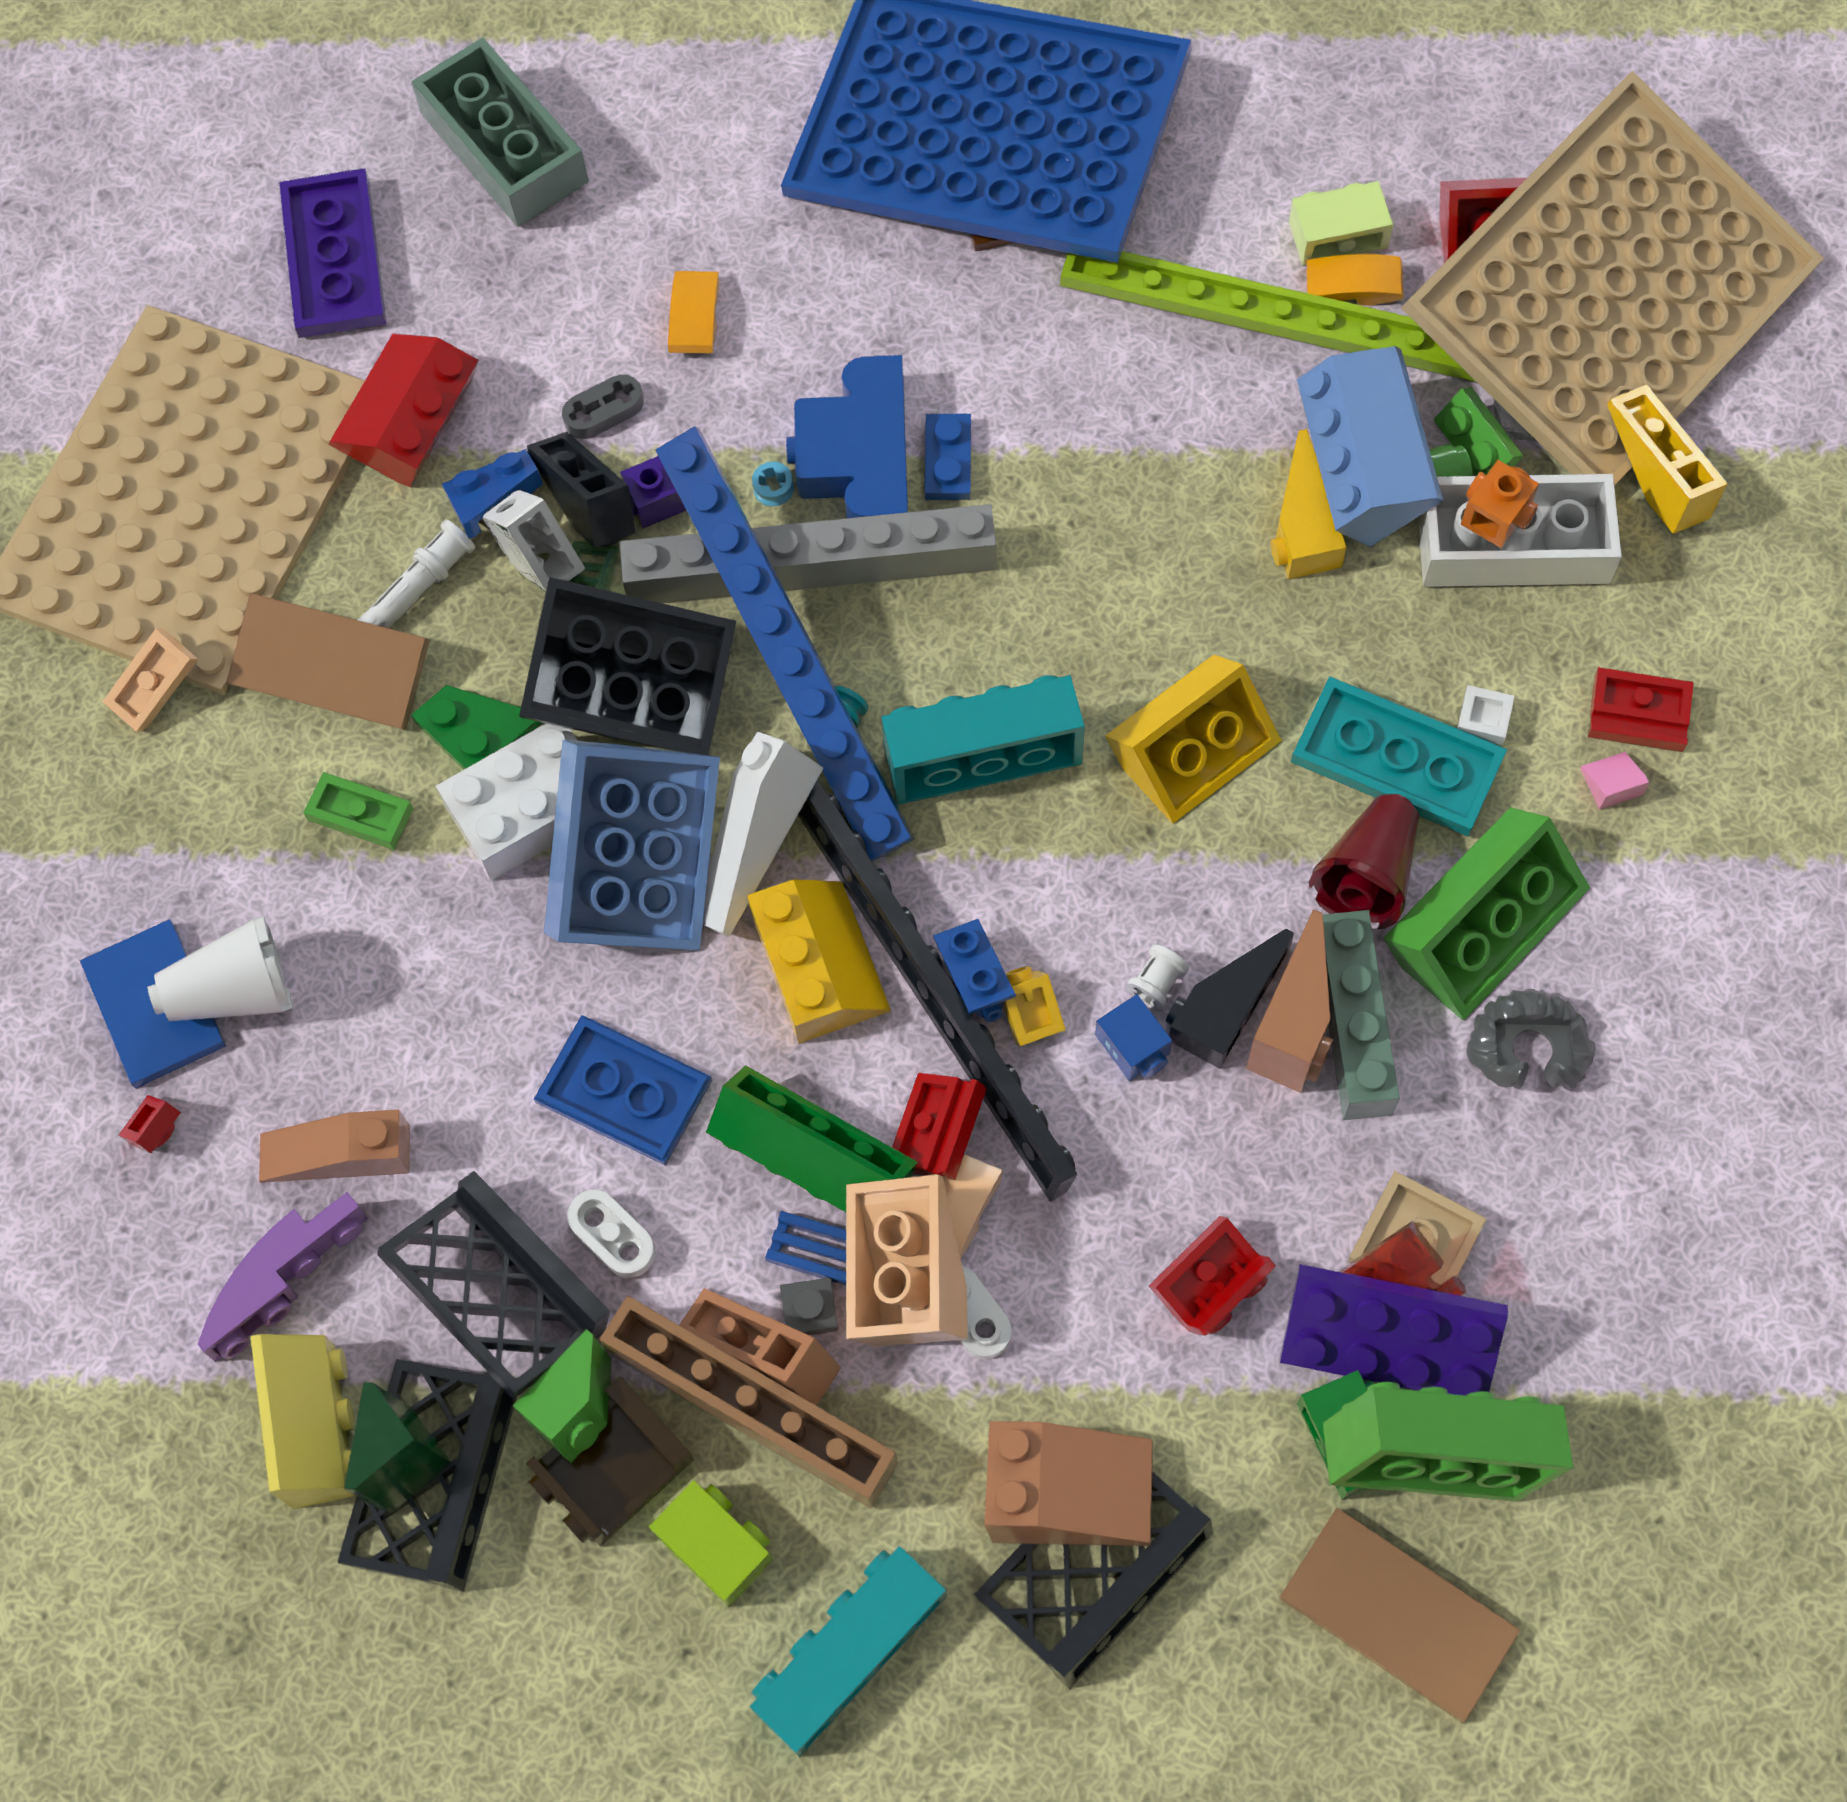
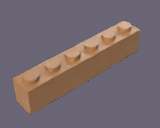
[599,1295,898,1509]

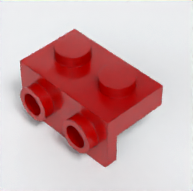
[1149,1216,1276,1336]

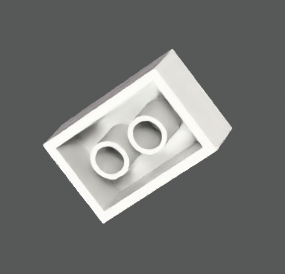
[436,723,578,881]

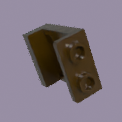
[526,1376,694,1547]

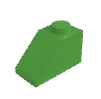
[513,1329,611,1463]

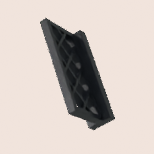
[377,1171,611,1399]
[337,1359,517,1592]
[974,1471,1214,1690]

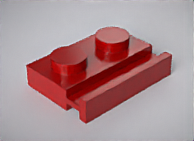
[1587,667,1694,752]
[892,1072,987,1180]

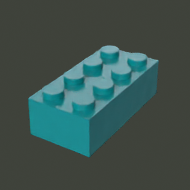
[881,675,1085,805]

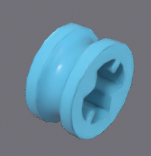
[752,461,794,507]

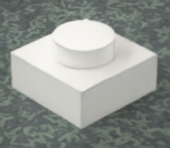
[1457,685,1515,746]

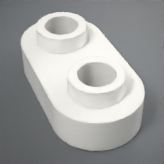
[567,1190,655,1278]
[959,1266,1011,1359]

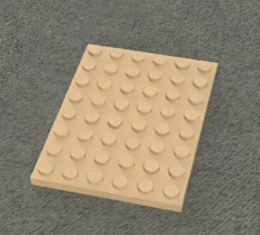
[1401,71,1824,486]
[0,305,365,695]

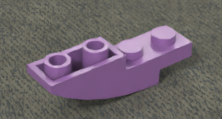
[198,1192,369,1362]

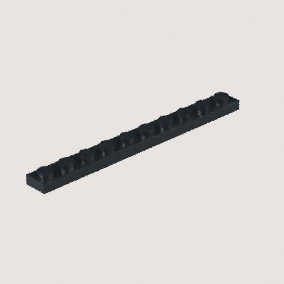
[798,779,1078,1202]

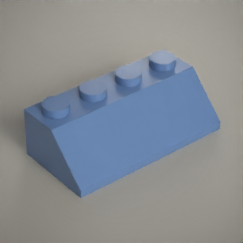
[1297,346,1443,547]

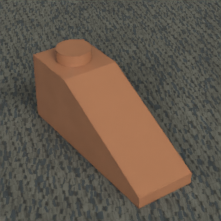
[259,1109,410,1183]
[679,1288,841,1406]

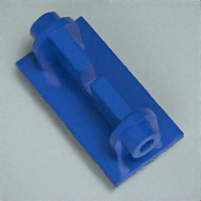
[933,919,1016,1022]

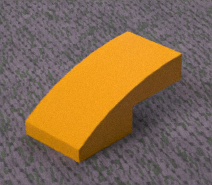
[1306,254,1404,306]
[668,271,719,353]

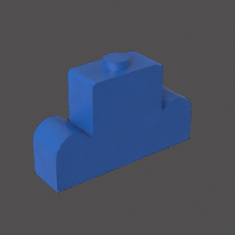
[786,355,908,518]

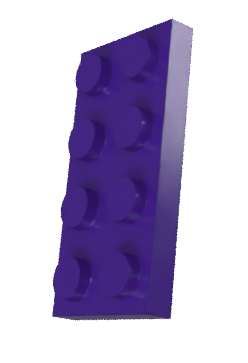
[279,168,387,338]
[1280,1264,1508,1396]

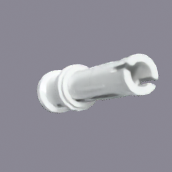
[357,519,476,628]

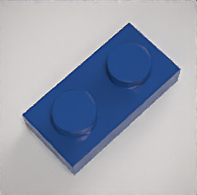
[925,414,971,500]

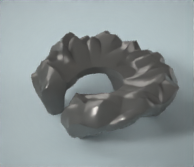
[1466,988,1596,1090]

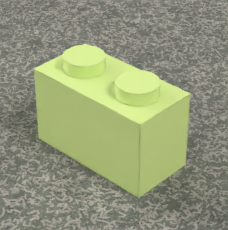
[1289,181,1393,265]

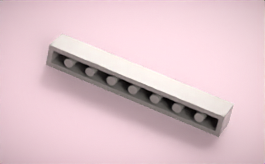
[620,504,996,603]

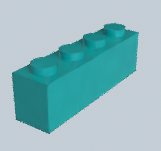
[749,1545,947,1757]

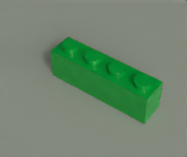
[705,1065,918,1212]

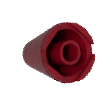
[1308,794,1419,929]

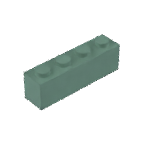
[1323,910,1400,1120]

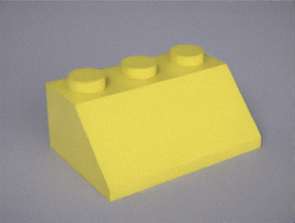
[250,1334,355,1509]

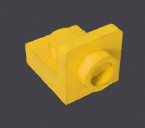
[1004,966,1066,1046]

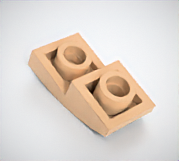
[943,1154,1002,1258]

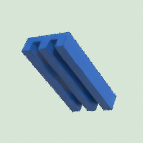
[765,1211,846,1286]

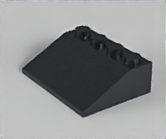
[519,577,736,755]

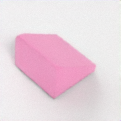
[1580,752,1650,810]

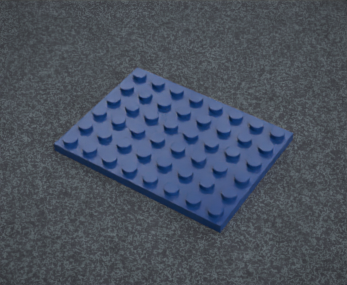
[780,0,1192,263]

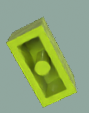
[649,1480,773,1607]

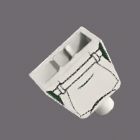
[483,490,585,593]

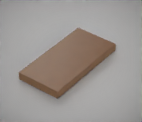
[226,593,430,730]
[1279,1508,1520,1723]

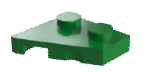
[411,685,542,770]

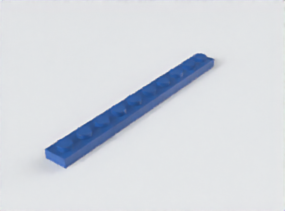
[655,426,915,862]

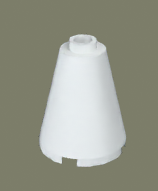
[148,916,293,1021]

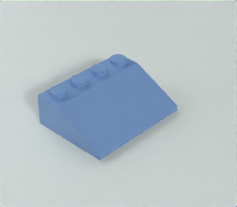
[544,740,720,950]

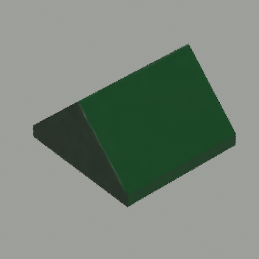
[344,1382,451,1511]

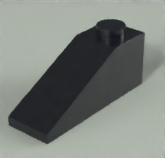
[526,432,636,548]
[1165,929,1294,1069]

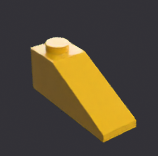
[1607,385,1728,534]
[1271,429,1347,580]

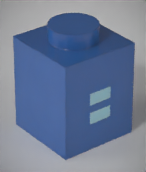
[1095,994,1172,1082]

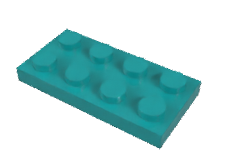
[1291,676,1507,837]

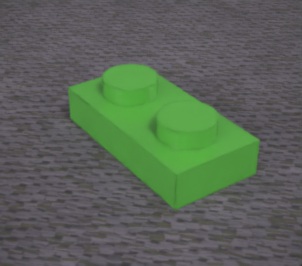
[1433,387,1524,476]
[303,772,413,850]

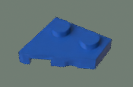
[442,449,543,539]

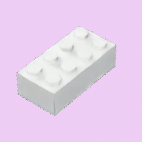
[1418,474,1622,587]

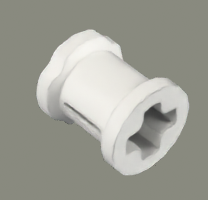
[1126,944,1189,1010]

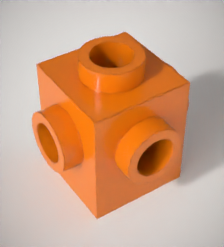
[1461,460,1539,548]

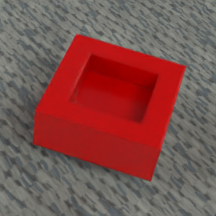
[118,1095,181,1153]

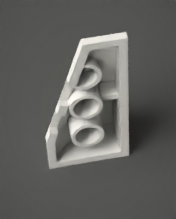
[703,732,823,937]

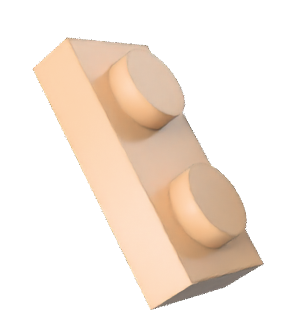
[102,629,198,732]

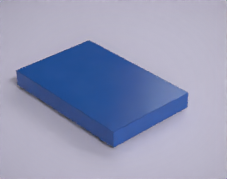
[79,919,226,1089]
[534,1015,713,1166]

